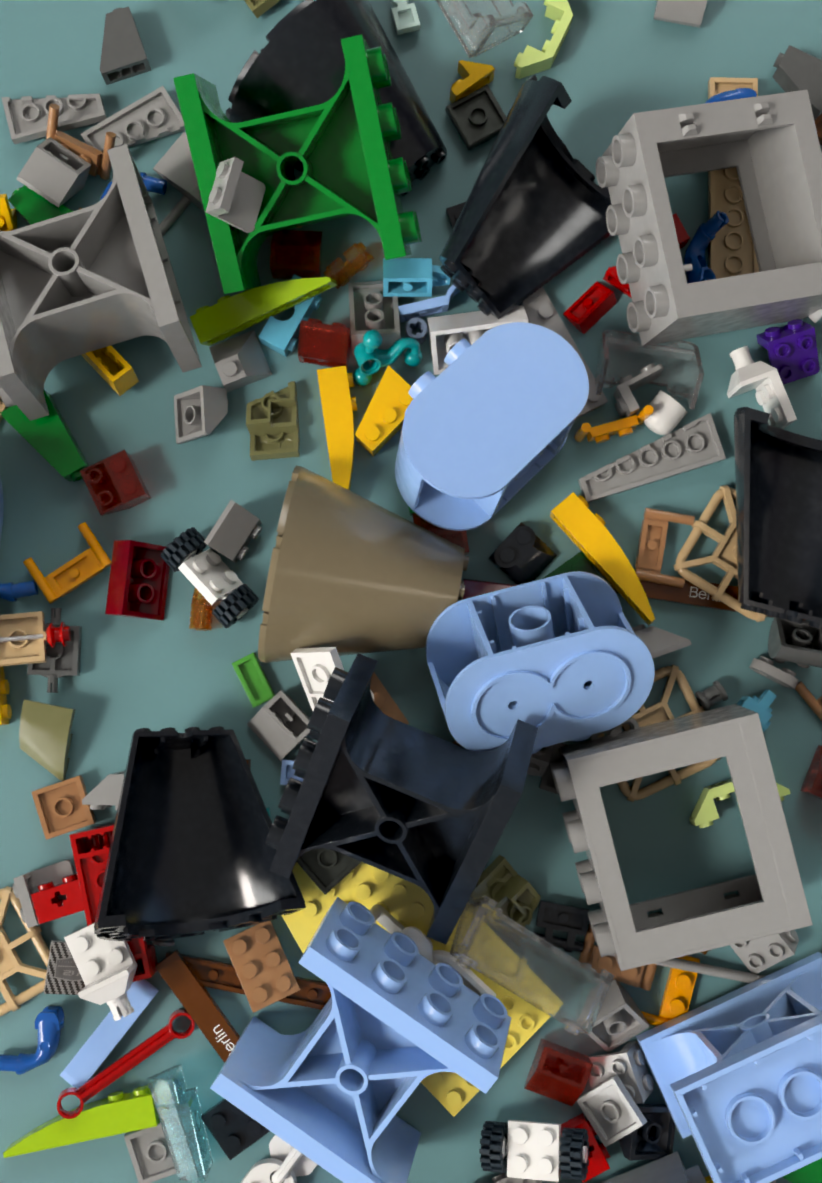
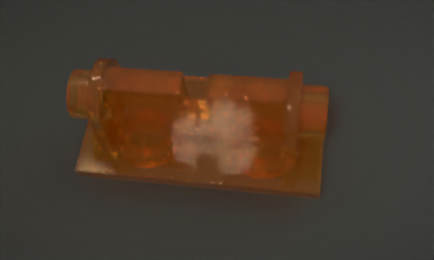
[324,242,374,289]

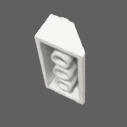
[427,305,528,375]

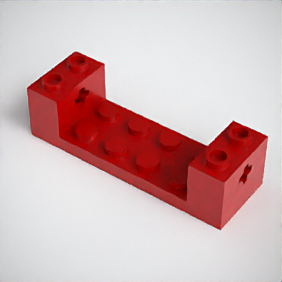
[69,823,158,982]

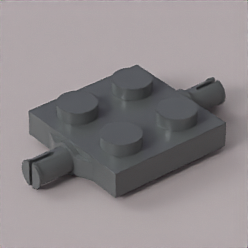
[27,608,82,693]

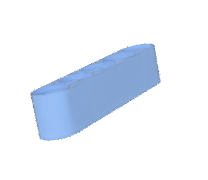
[60,979,159,1089]

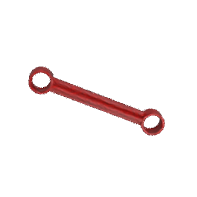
[57,1009,195,1119]

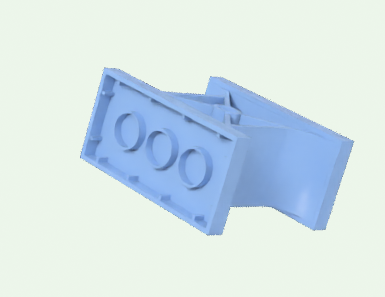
[210,897,511,1183]
[636,952,822,1183]

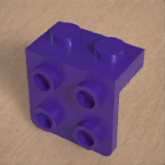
[757,319,820,385]

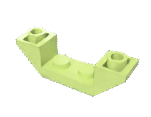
[514,0,573,79]
[689,778,791,828]

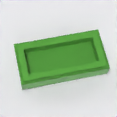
[231,652,275,708]

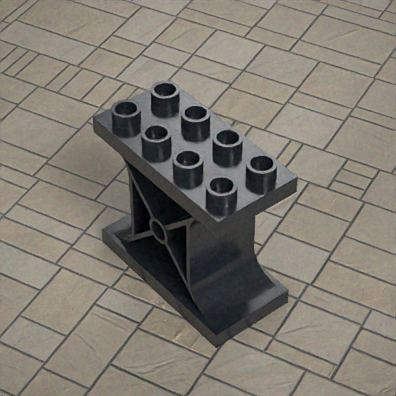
[264,653,538,945]

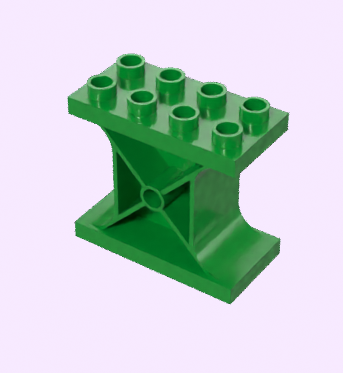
[173,34,422,294]

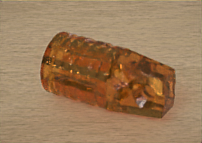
[189,587,213,631]

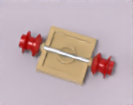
[0,611,71,667]

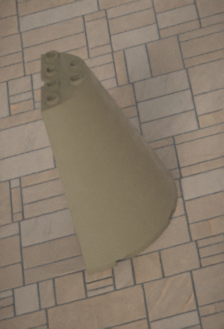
[258,466,469,663]

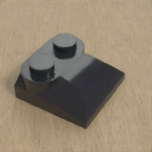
[488,522,557,585]
[619,1103,675,1161]

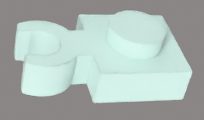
[391,0,420,35]

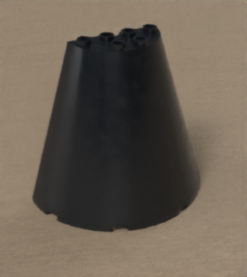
[225,0,447,196]
[439,75,612,319]
[734,407,822,629]
[94,726,306,941]

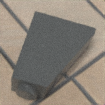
[100,6,151,85]
[773,45,822,120]

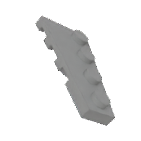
[81,86,185,153]
[1,94,107,144]

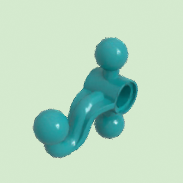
[353,329,423,386]

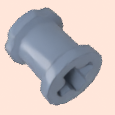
[406,317,427,344]

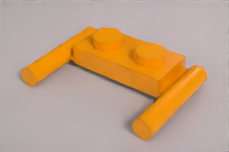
[574,405,654,444]
[23,522,111,604]
[641,955,700,1026]

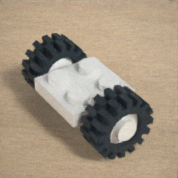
[160,527,259,628]
[479,1120,590,1182]

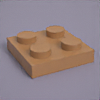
[31,775,96,840]

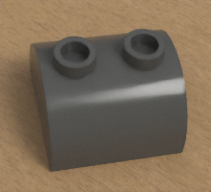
[768,617,822,668]

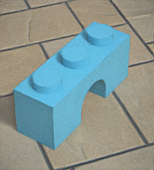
[258,274,322,357]

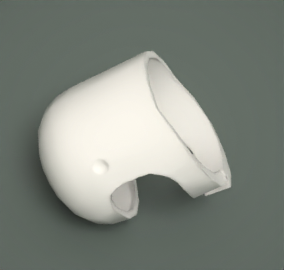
[644,390,688,435]

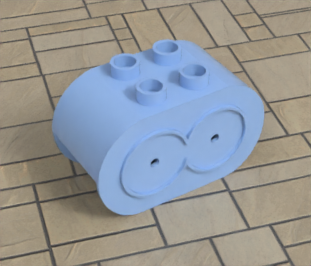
[395,322,589,531]
[426,571,655,754]

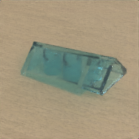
[147,1064,213,1183]

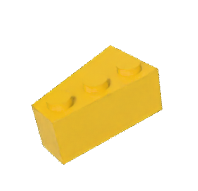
[355,365,413,457]

